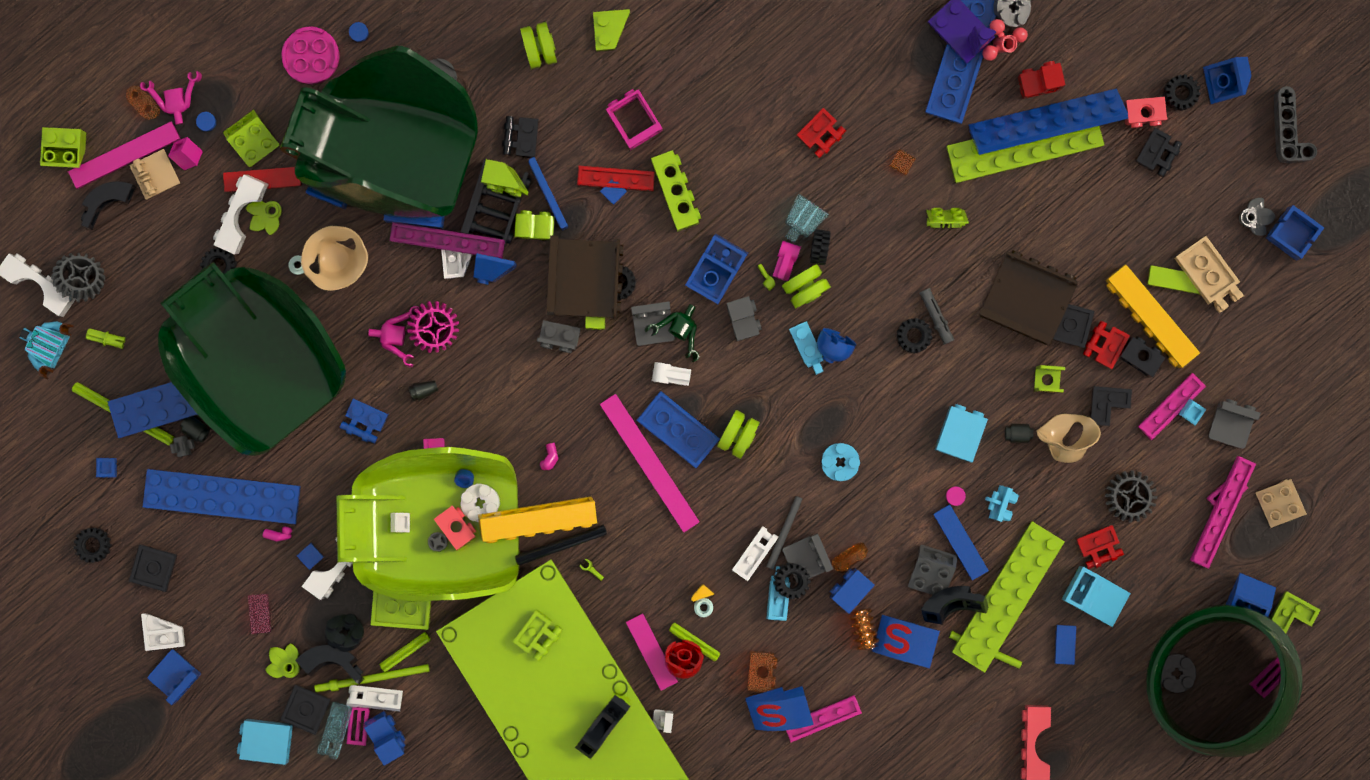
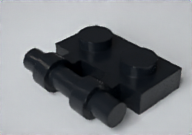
[502,116,539,158]
[1135,128,1182,177]

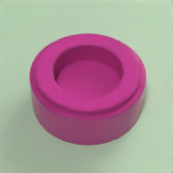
[946,487,966,506]

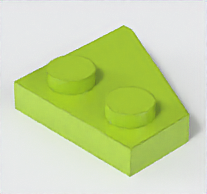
[593,9,630,51]

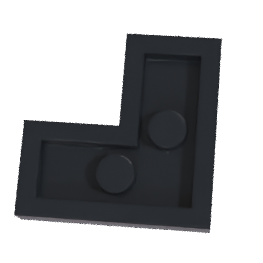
[1090,386,1132,426]

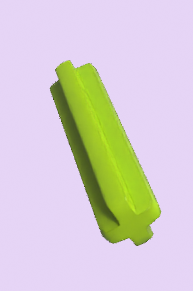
[669,623,720,661]
[379,632,430,672]

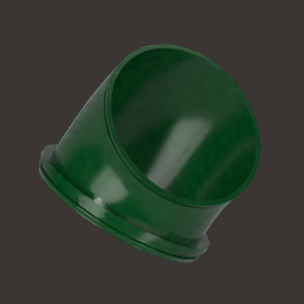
[1146,605,1303,757]

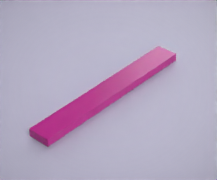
[600,394,699,532]

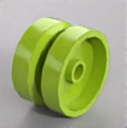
[520,22,557,69]
[782,264,831,309]
[717,410,760,459]

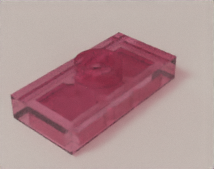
[248,594,271,634]

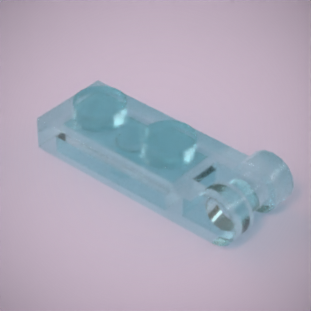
[317,702,352,760]

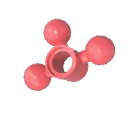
[982,19,1028,61]

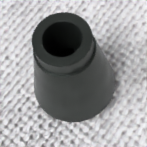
[408,380,438,402]

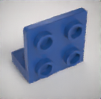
[147,649,201,705]

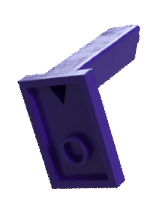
[927,0,996,64]

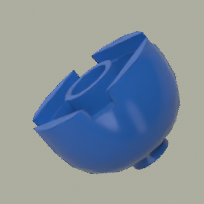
[817,328,856,363]

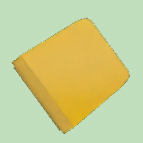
[691,584,714,602]

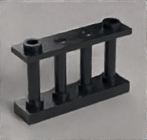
[461,159,531,248]

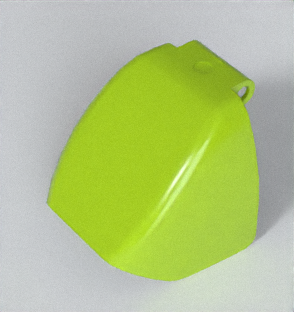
[336,447,519,601]

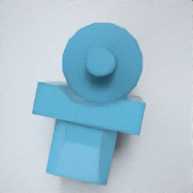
[985,485,1019,522]

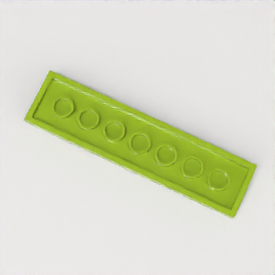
[946,126,1104,184]
[951,521,1065,673]

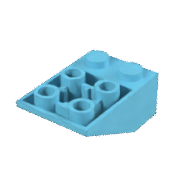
[1062,566,1131,627]

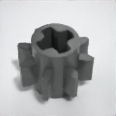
[170,435,195,458]

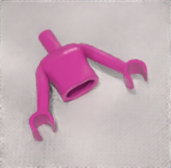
[140,71,202,125]
[368,306,420,368]

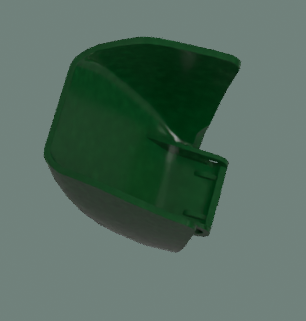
[280,46,478,218]
[158,262,346,456]

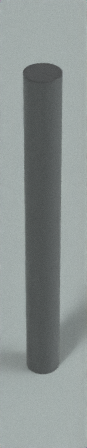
[766,496,803,569]

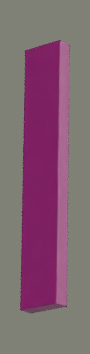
[389,222,505,259]

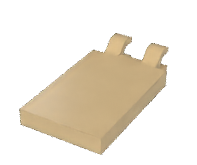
[1174,236,1244,313]

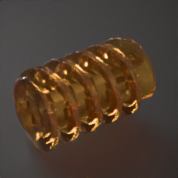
[849,608,879,650]

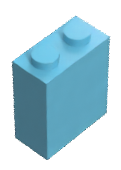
[934,404,988,463]
[237,719,293,765]

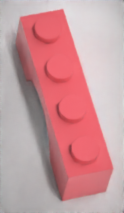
[1021,705,1051,780]

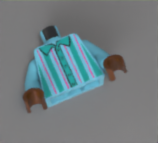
[19,321,74,380]

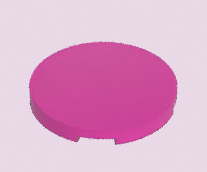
[281,27,340,85]

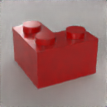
[1017,61,1065,99]

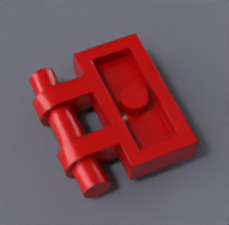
[796,108,846,158]
[1083,320,1130,369]
[1076,525,1124,569]

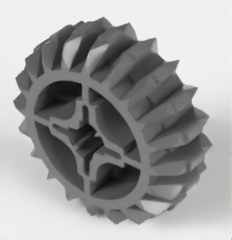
[51,252,105,303]
[1105,471,1157,522]

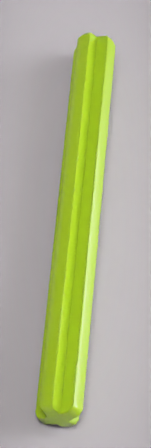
[72,382,175,445]

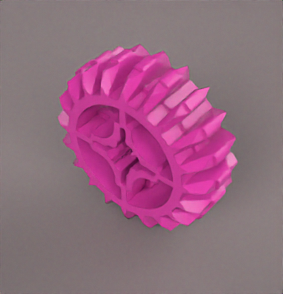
[407,301,459,353]

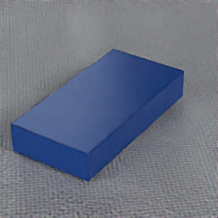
[1054,625,1076,665]

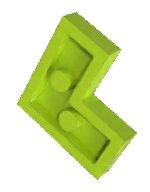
[1270,591,1320,633]

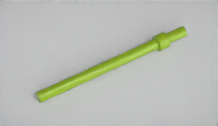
[314,664,430,693]

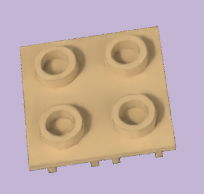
[129,149,180,200]
[1256,479,1307,528]

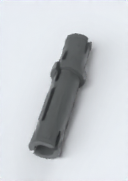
[919,288,955,345]

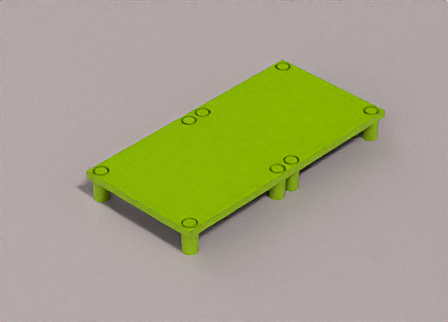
[436,559,689,780]

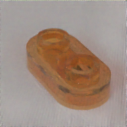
[126,86,160,120]
[831,543,868,572]

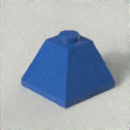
[1203,57,1252,104]
[473,253,517,285]

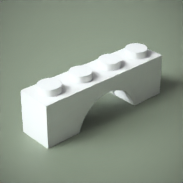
[213,175,269,254]
[0,253,76,317]
[302,538,353,600]

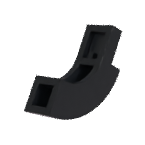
[81,181,136,230]
[921,586,989,625]

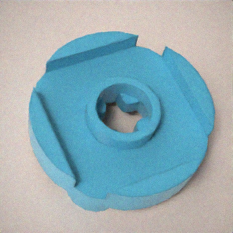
[821,443,860,481]

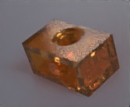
[747,650,777,692]

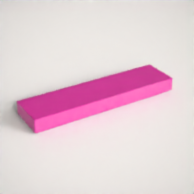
[1137,373,1206,440]
[626,613,678,691]
[786,695,862,742]

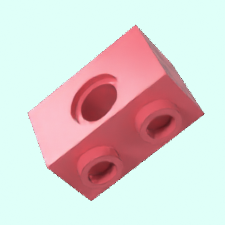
[1124,97,1167,128]
[434,505,476,551]

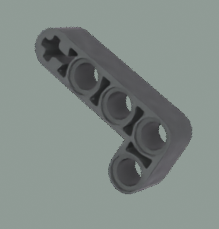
[1274,86,1317,163]

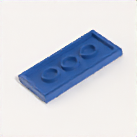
[636,391,720,468]

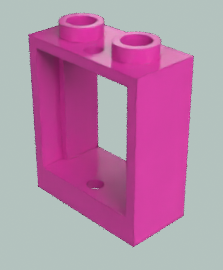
[606,89,663,151]

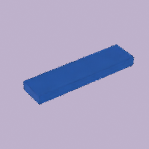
[528,157,568,231]
[933,504,989,581]

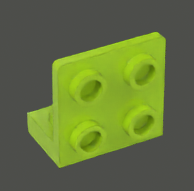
[223,110,279,167]

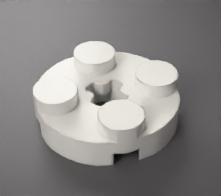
[461,484,500,522]

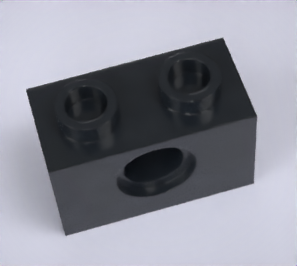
[1119,336,1165,378]

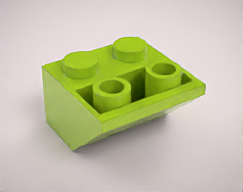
[40,127,86,168]
[481,159,528,197]

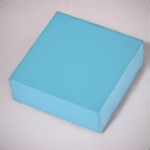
[1179,399,1206,426]

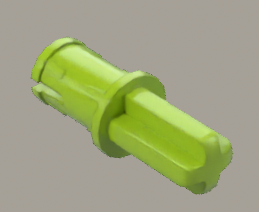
[86,329,126,349]

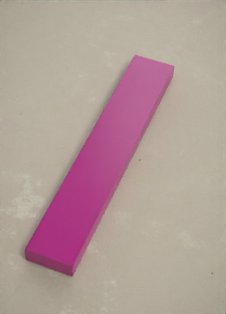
[68,121,181,189]
[1190,456,1256,569]

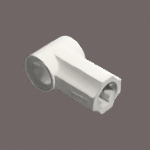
[652,362,691,386]

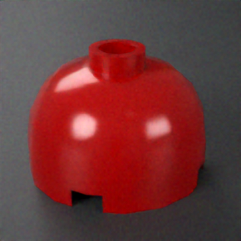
[665,640,704,679]

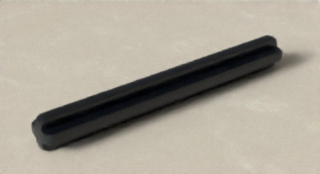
[515,525,607,565]

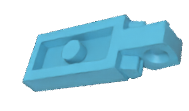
[789,321,824,375]
[766,566,790,621]

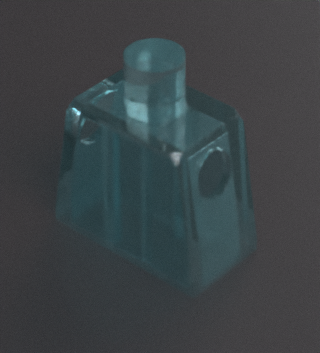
[785,194,829,243]

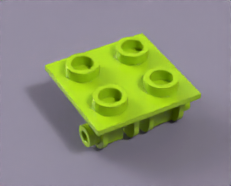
[926,208,969,228]

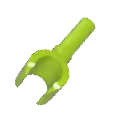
[757,264,775,291]
[580,559,604,581]

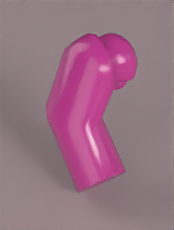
[540,442,558,470]
[263,526,292,542]

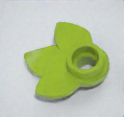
[246,201,282,235]
[265,643,300,678]

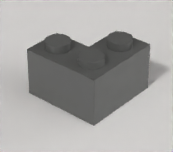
[726,296,762,342]

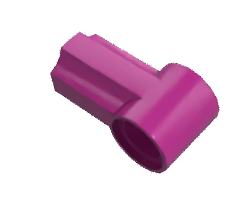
[772,241,801,281]

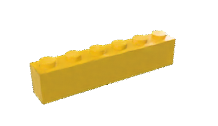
[1105,265,1200,368]
[478,497,597,543]

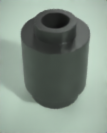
[180,416,210,443]
[1005,424,1033,443]

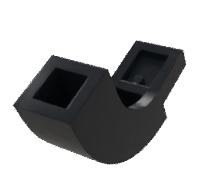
[295,645,365,684]
[575,695,631,759]

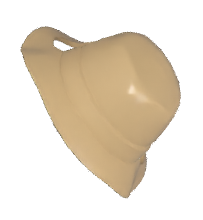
[301,226,368,291]
[1036,414,1101,463]

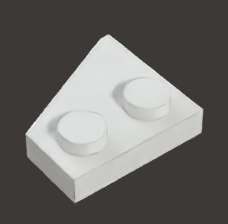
[441,250,472,279]
[141,613,185,651]

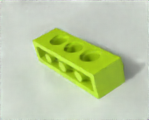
[651,150,701,232]

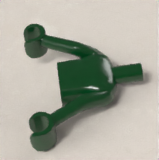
[644,304,699,362]

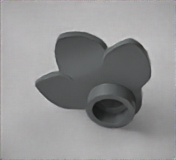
[1239,198,1275,236]

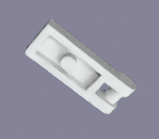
[732,526,778,581]
[346,685,403,712]

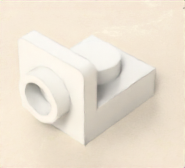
[653,709,673,733]

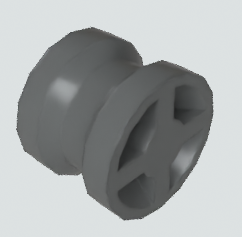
[428,532,448,552]

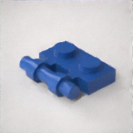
[340,399,389,444]

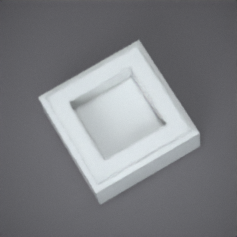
[391,513,410,532]

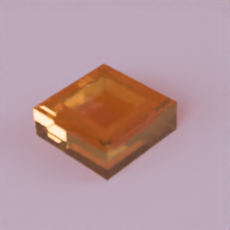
[890,149,916,176]

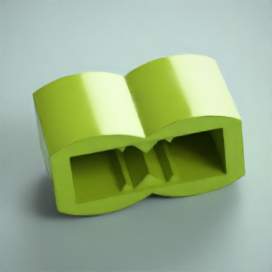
[514,210,555,240]

